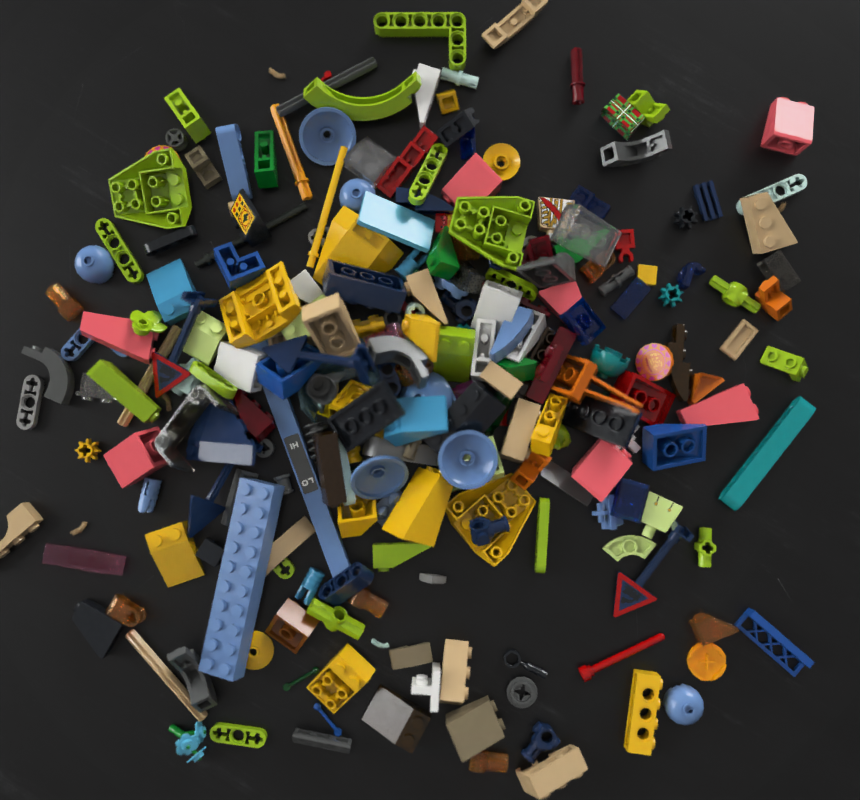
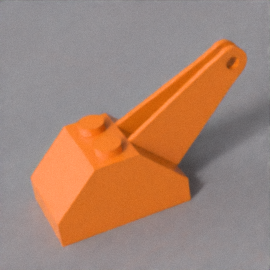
[549,354,643,414]

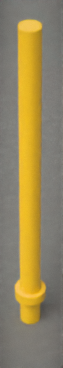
[306,146,348,268]

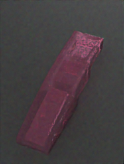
[42,543,126,576]

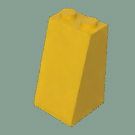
[382,466,453,547]

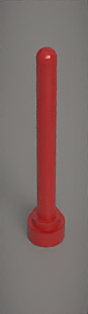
[578,633,665,682]

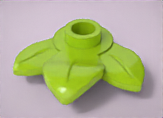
[130,310,168,336]

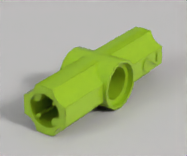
[306,597,366,640]

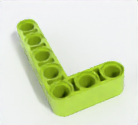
[373,12,466,71]

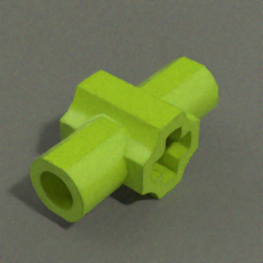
[694,527,716,567]

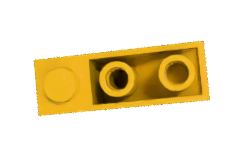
[531,393,568,457]

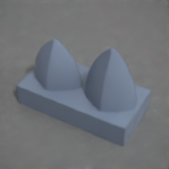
[376,490,403,526]

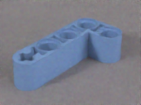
[215,124,253,201]

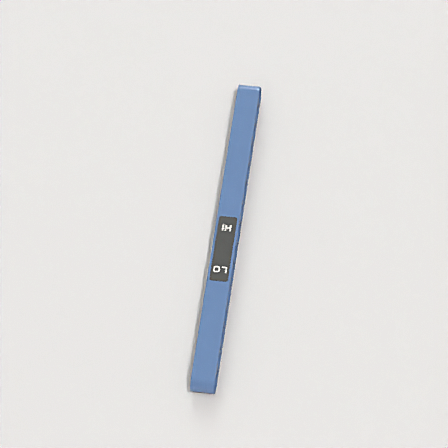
[249,339,351,578]

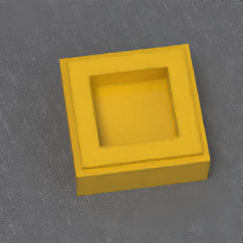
[636,264,658,286]

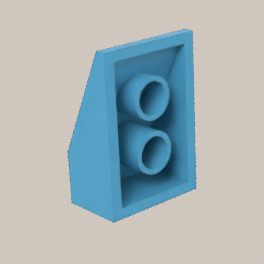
[146,258,205,325]
[384,395,448,447]

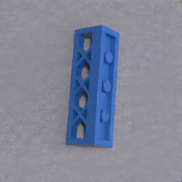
[734,607,815,677]

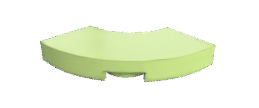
[602,535,657,562]

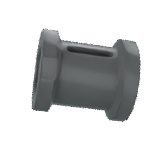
[273,473,295,495]

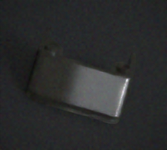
[155,382,239,474]

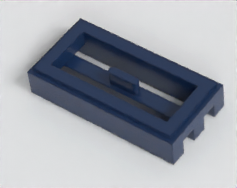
[693,180,723,222]

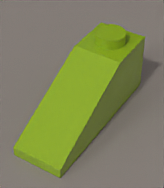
[164,88,211,143]
[373,542,431,572]

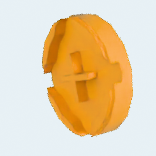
[687,641,727,681]

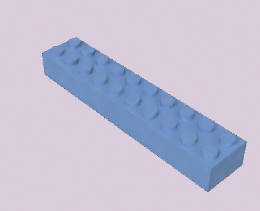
[198,478,285,682]

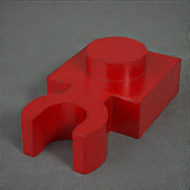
[613,229,635,263]

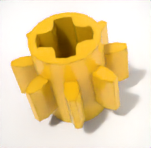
[75,438,102,463]

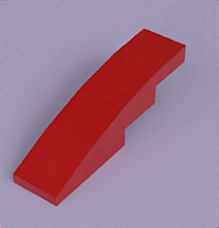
[376,126,439,198]

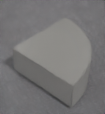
[419,573,447,584]

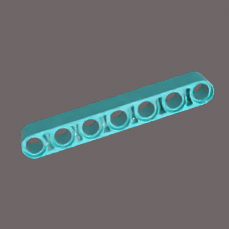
[719,396,816,511]

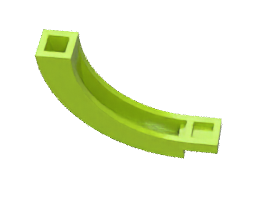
[303,71,422,121]

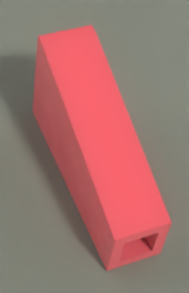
[80,311,159,365]
[676,383,760,426]

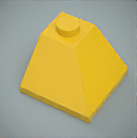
[401,314,440,362]
[337,494,377,538]

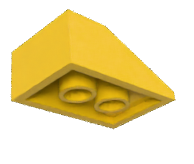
[144,520,205,588]

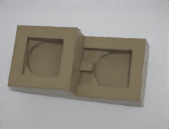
[184,145,223,189]
[389,642,433,670]

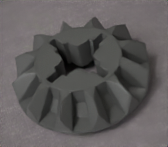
[506,676,538,708]

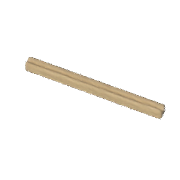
[117,325,182,427]
[125,629,208,722]

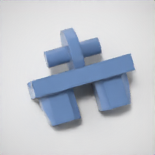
[592,494,624,530]

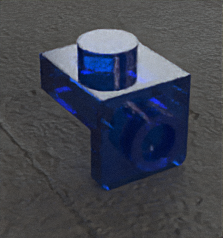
[676,262,706,290]

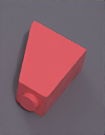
[537,281,591,331]

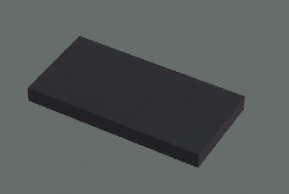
[326,379,406,452]
[561,396,643,449]

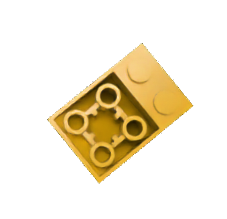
[306,643,376,714]

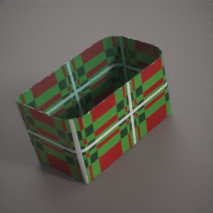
[600,93,645,139]

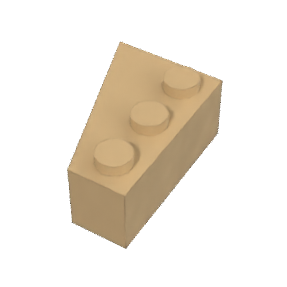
[740,192,798,254]
[499,398,542,464]
[439,639,472,705]
[515,744,588,800]

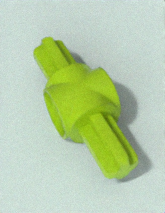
[709,275,761,313]

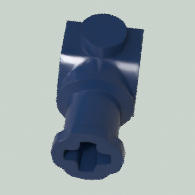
[440,290,478,326]
[469,515,510,547]
[521,721,560,764]

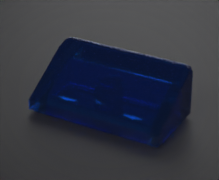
[460,116,476,160]

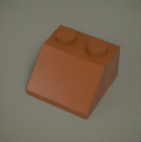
[265,598,320,654]

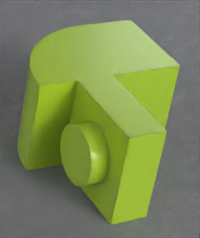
[627,90,670,127]

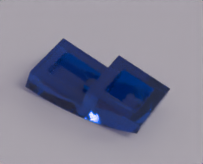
[568,185,611,224]
[610,276,651,319]

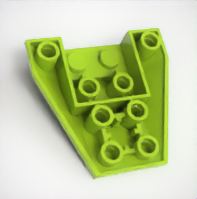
[108,148,192,229]
[448,196,535,272]

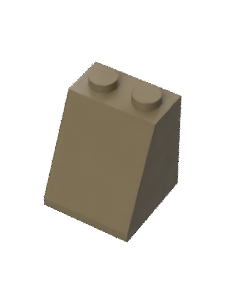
[445,695,506,762]

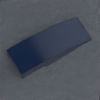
[396,187,453,215]

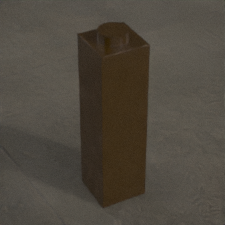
[313,431,347,508]

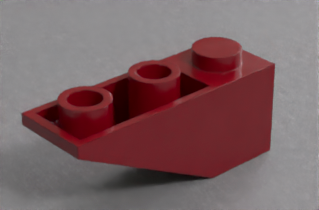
[234,388,276,443]

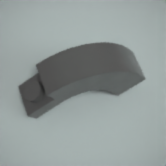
[600,130,672,167]
[367,336,429,389]
[21,345,75,405]
[167,646,218,713]

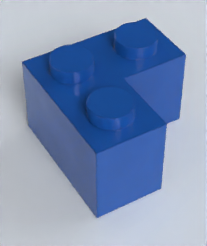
[213,242,266,290]

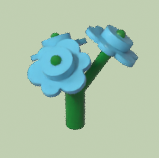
[168,721,206,764]

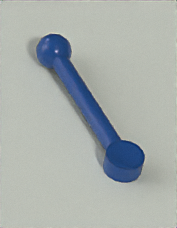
[313,703,342,737]

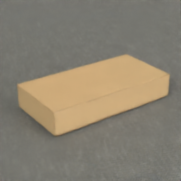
[719,319,759,361]
[479,360,523,400]

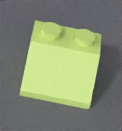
[183,311,229,366]

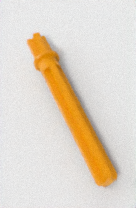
[270,104,313,201]

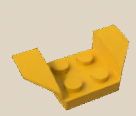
[317,379,384,438]

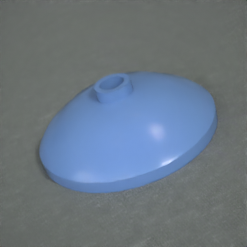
[299,107,356,166]
[400,371,453,410]
[438,430,498,490]
[350,455,409,500]

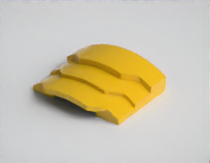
[218,261,302,349]

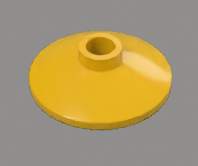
[483,143,520,181]
[246,631,274,670]

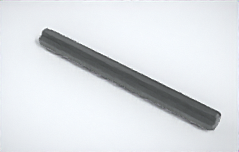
[276,57,377,117]

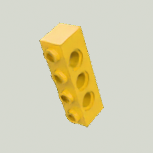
[624,669,663,756]

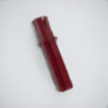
[570,47,585,105]

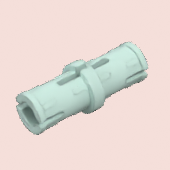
[440,67,479,89]

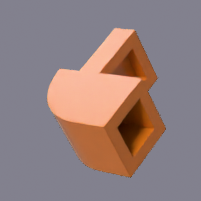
[754,276,792,321]
[510,452,552,490]

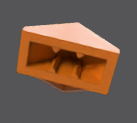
[687,372,725,405]

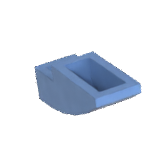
[490,306,535,363]

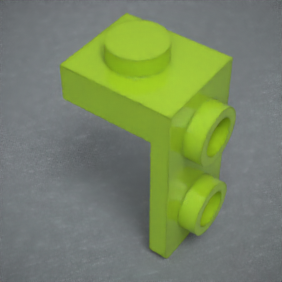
[760,346,808,382]

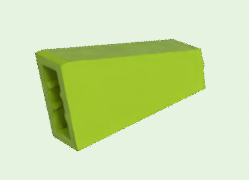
[86,359,162,423]

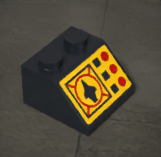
[230,189,272,248]

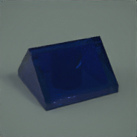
[559,297,606,346]
[610,478,650,523]

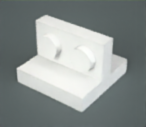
[411,662,441,712]

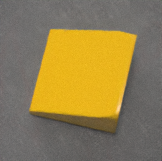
[436,89,460,115]

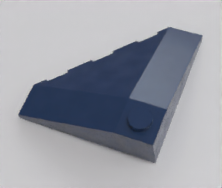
[186,386,256,466]

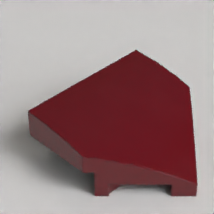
[521,235,554,265]

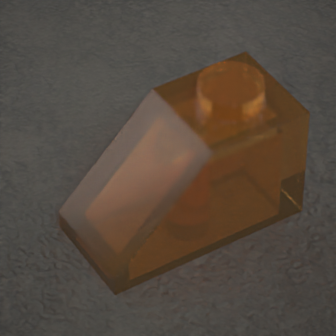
[689,613,739,646]

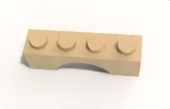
[0,502,44,559]

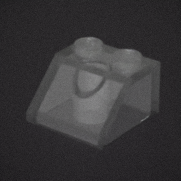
[343,136,396,189]

